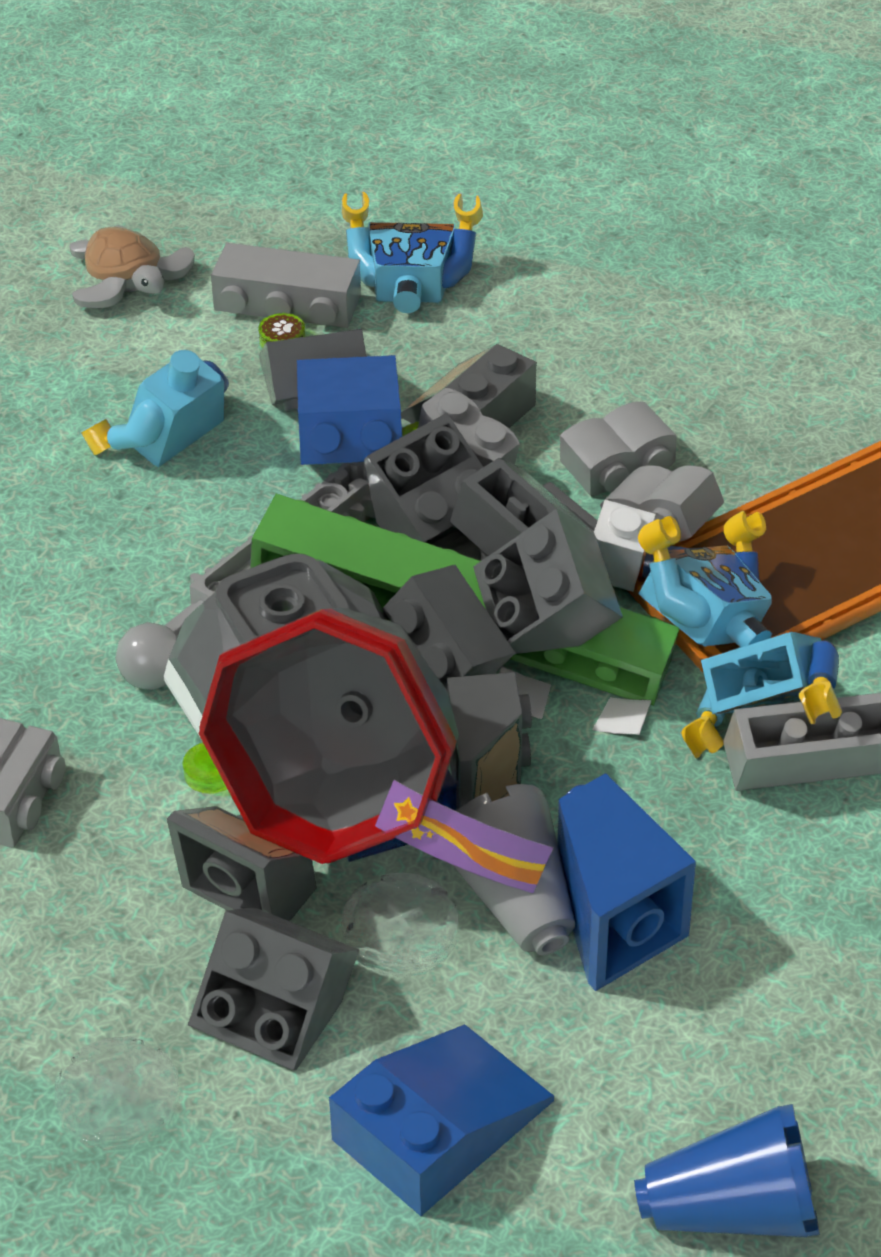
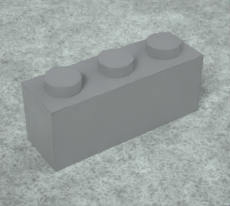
[211,242,361,328]
[723,693,881,791]

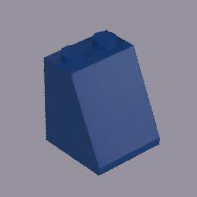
[297,355,402,465]
[557,773,696,991]

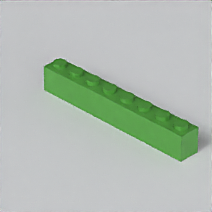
[250,493,680,706]

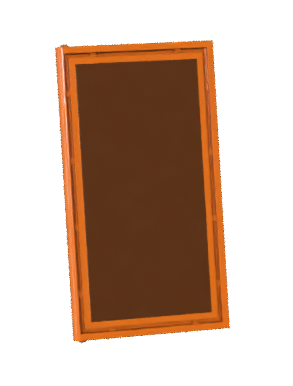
[627,441,881,673]

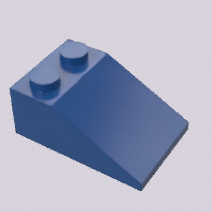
[329,1024,554,1216]

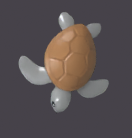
[69,225,195,308]

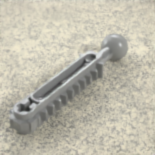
[115,462,376,691]

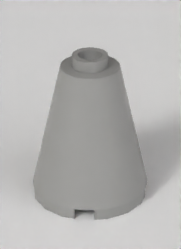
[453,784,575,955]

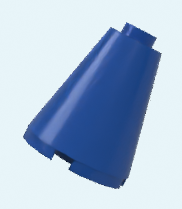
[634,1104,820,1238]

